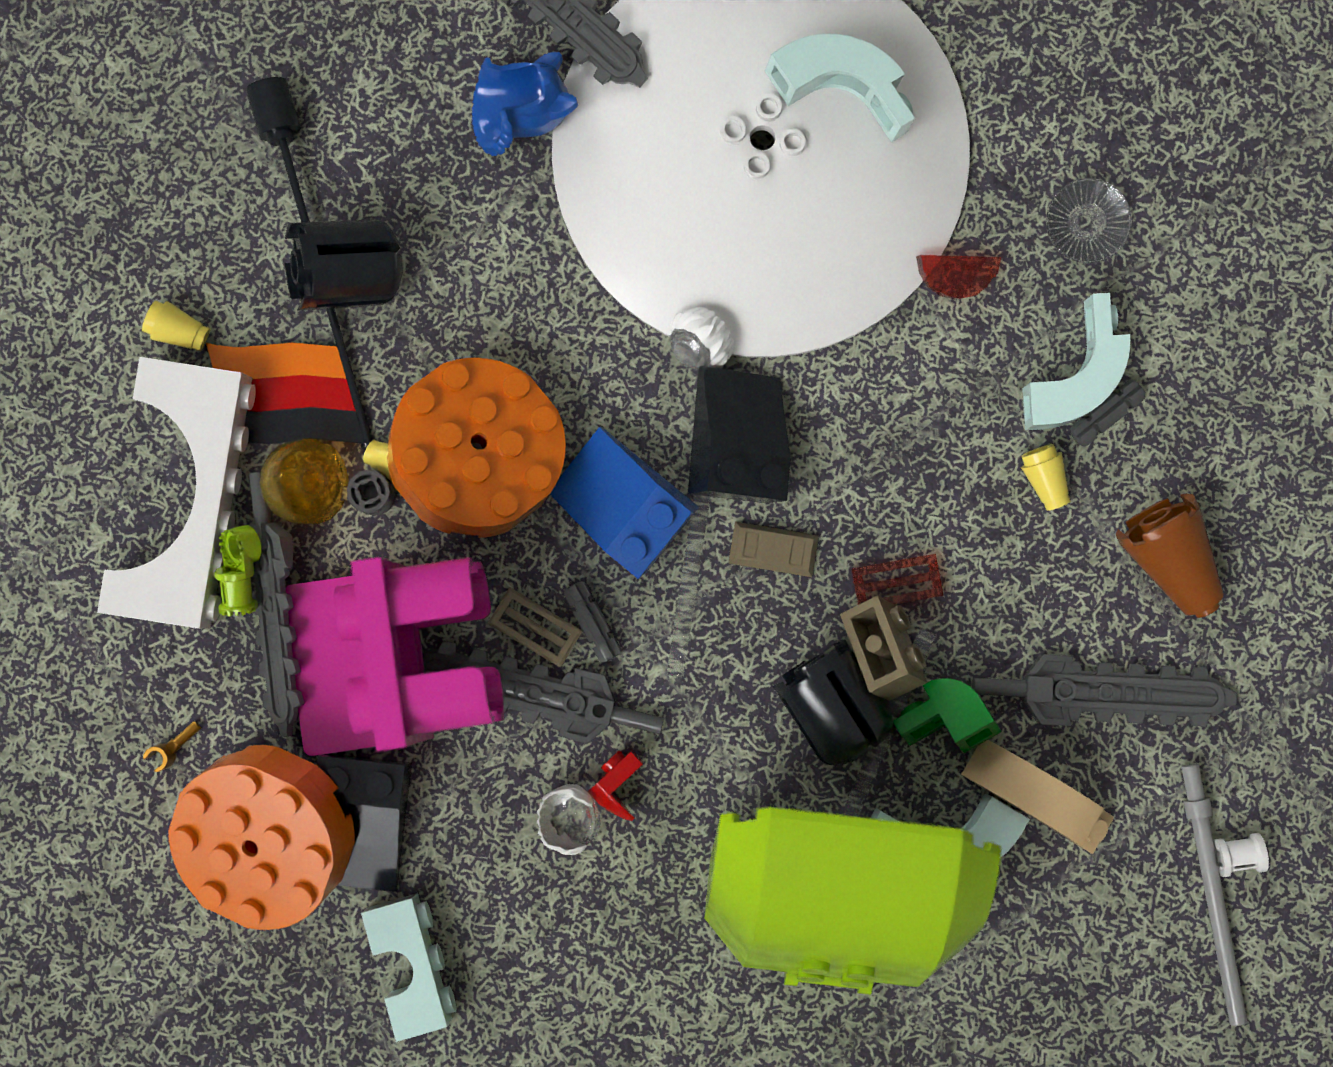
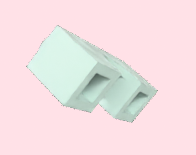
[361,893,456,1042]

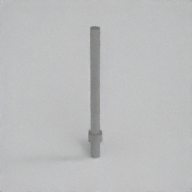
[1181,764,1248,1026]

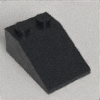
[688,366,791,503]
[317,753,412,892]

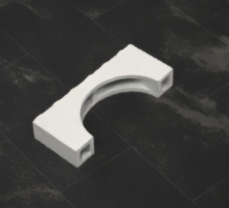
[97,357,256,629]

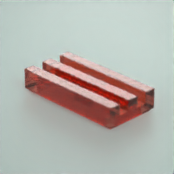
[851,554,944,605]

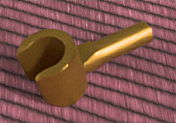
[143,720,201,772]

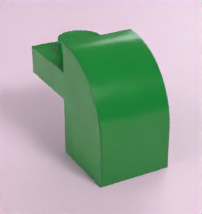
[893,678,1002,753]

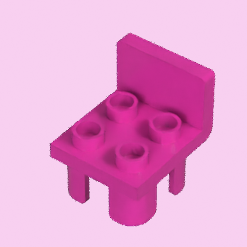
[286,557,504,756]

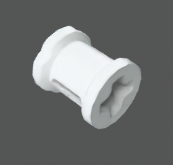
[1213,833,1269,877]

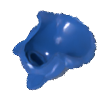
[472,52,578,156]

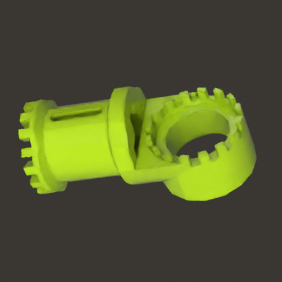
[214,525,261,616]

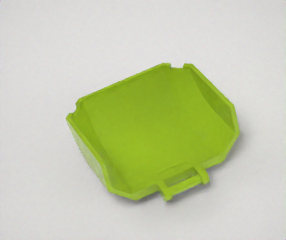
[704,807,1001,995]

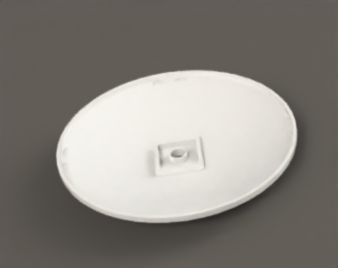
[552,0,970,358]

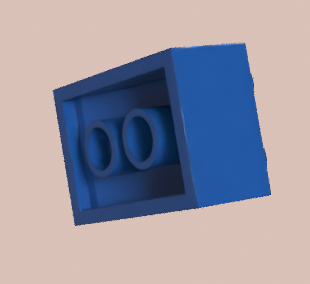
[550,426,699,579]

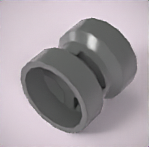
[347,470,396,516]

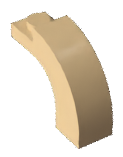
[961,740,1114,854]

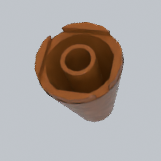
[1116,493,1224,618]

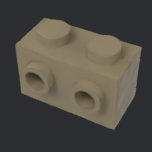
[840,595,927,701]

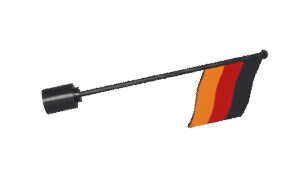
[206,77,372,450]

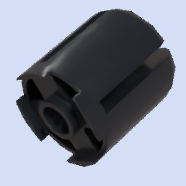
[285,219,403,311]
[772,640,893,765]

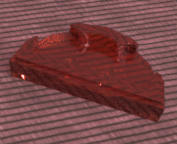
[916,255,1001,300]

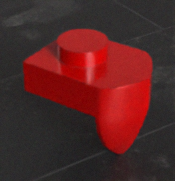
[587,750,643,821]

